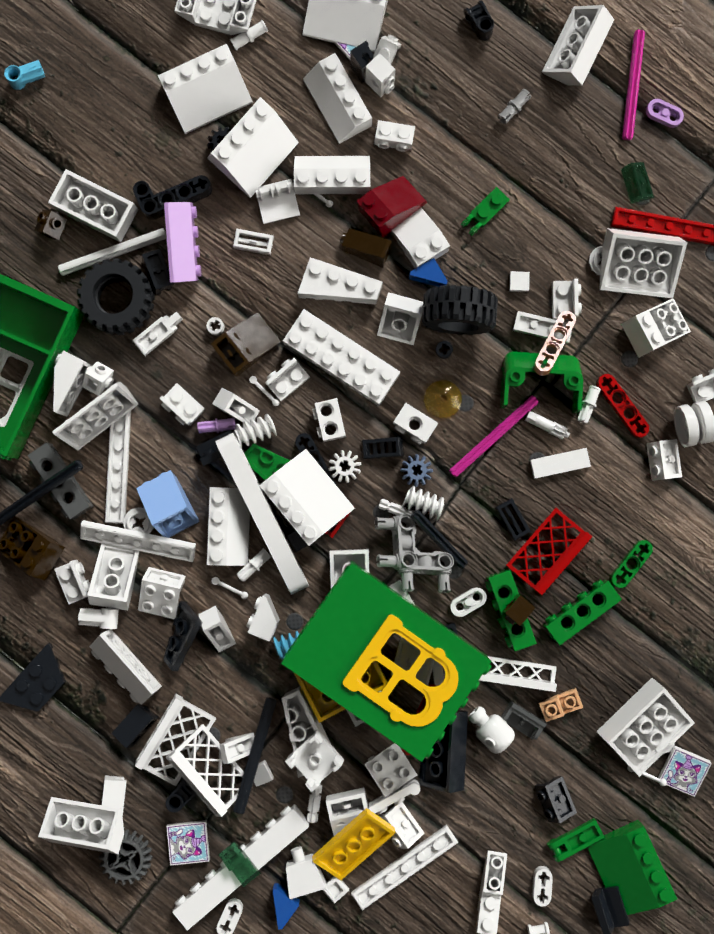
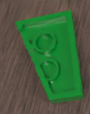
[244,443,291,480]

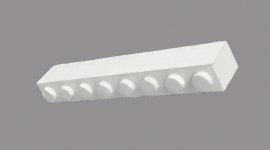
[172,804,309,931]

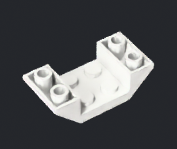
[174,0,256,35]

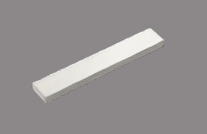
[105,411,131,524]
[80,520,196,562]
[351,825,458,910]

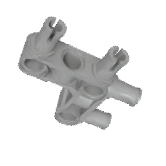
[374,513,454,593]

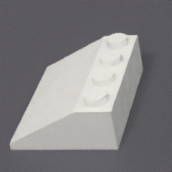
[302,0,388,52]
[158,44,253,134]
[207,97,299,198]
[599,228,687,298]
[52,382,138,450]
[259,449,355,546]
[596,678,695,777]

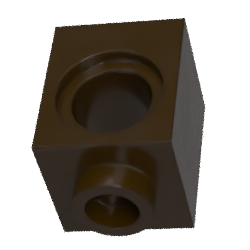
[502,594,535,626]

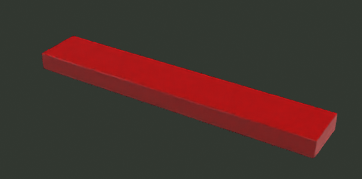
[611,207,714,246]

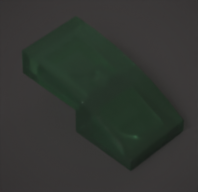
[218,842,261,887]

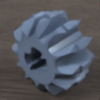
[400,454,433,487]

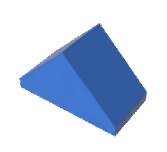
[409,258,448,287]
[273,883,300,930]

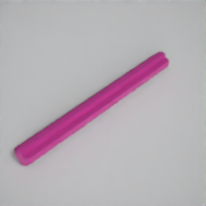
[622,29,645,141]
[449,395,539,477]

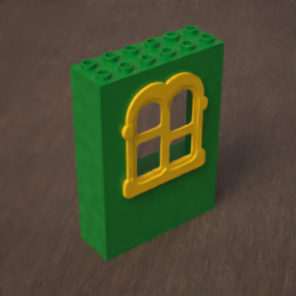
[281,560,492,762]

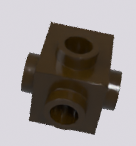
[34,208,67,240]

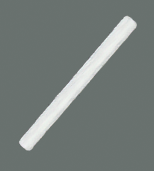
[58,228,167,276]

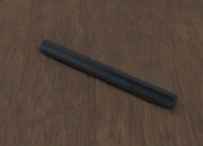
[0,460,84,525]
[233,697,277,814]

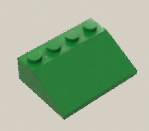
[587,820,677,915]

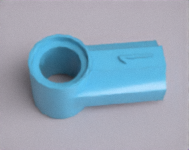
[4,60,45,90]

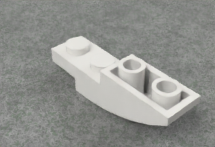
[476,850,507,934]

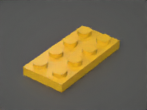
[312,808,395,880]

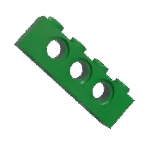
[485,569,537,651]
[543,579,622,645]

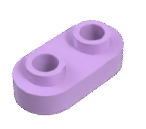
[646,99,684,128]

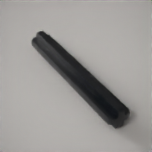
[411,510,468,569]

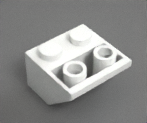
[246,594,280,642]

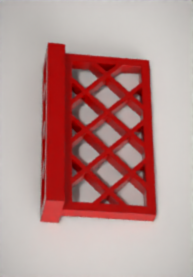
[506,508,592,596]

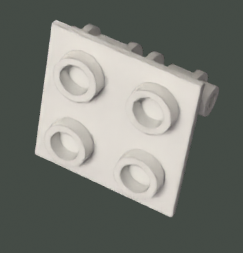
[255,179,300,224]
[364,743,417,798]

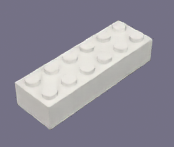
[283,309,400,406]

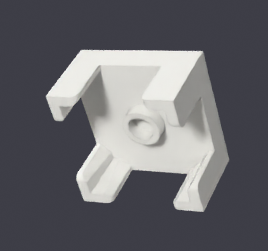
[285,730,344,792]

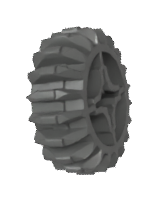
[99,829,153,885]

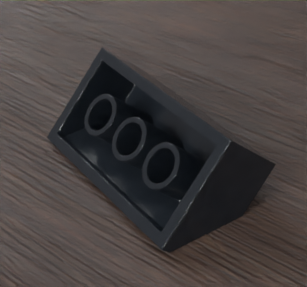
[419,709,468,793]

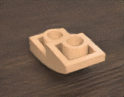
[539,688,583,722]

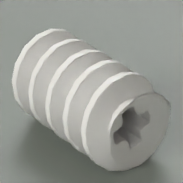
[234,414,277,448]
[402,486,444,521]

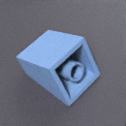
[136,470,200,538]

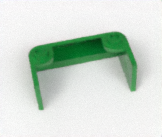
[500,352,583,414]

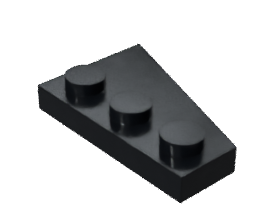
[163,601,203,671]

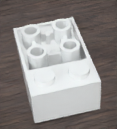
[621,299,691,358]
[326,787,369,836]

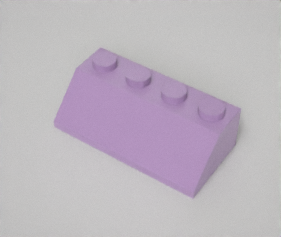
[164,202,201,283]

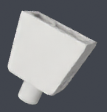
[286,846,326,899]

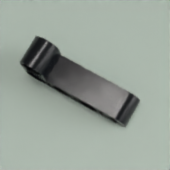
[133,175,212,220]

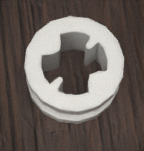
[206,317,225,336]

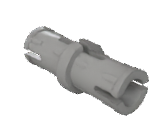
[497,89,531,125]

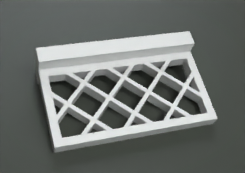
[135,694,216,786]
[166,724,244,817]

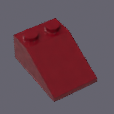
[356,176,427,238]

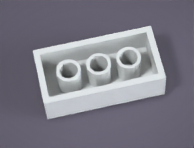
[48,169,138,242]

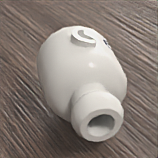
[469,706,515,754]

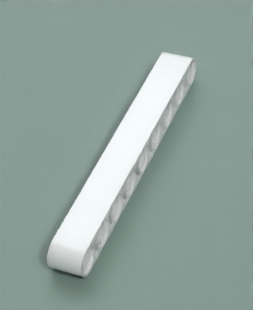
[215,433,309,594]

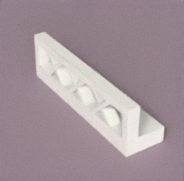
[479,656,557,692]

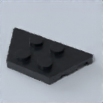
[0,643,66,712]

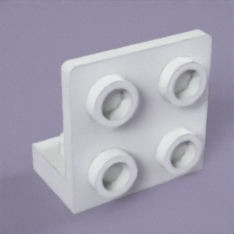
[138,567,186,619]

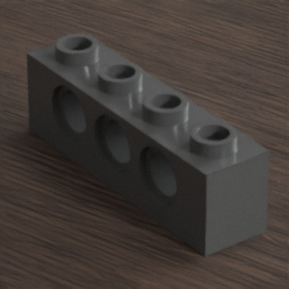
[28,443,94,519]

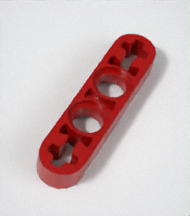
[596,374,649,438]

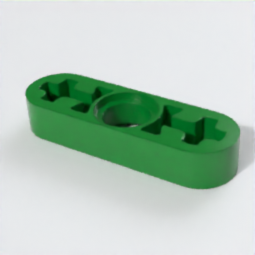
[610,540,653,588]

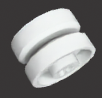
[674,401,714,448]

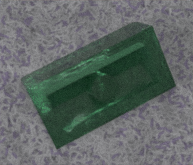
[621,162,654,204]

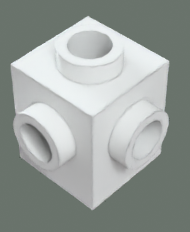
[82,361,114,396]

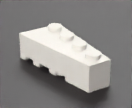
[298,257,383,304]
[282,686,331,778]

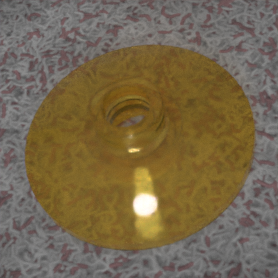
[424,380,462,418]

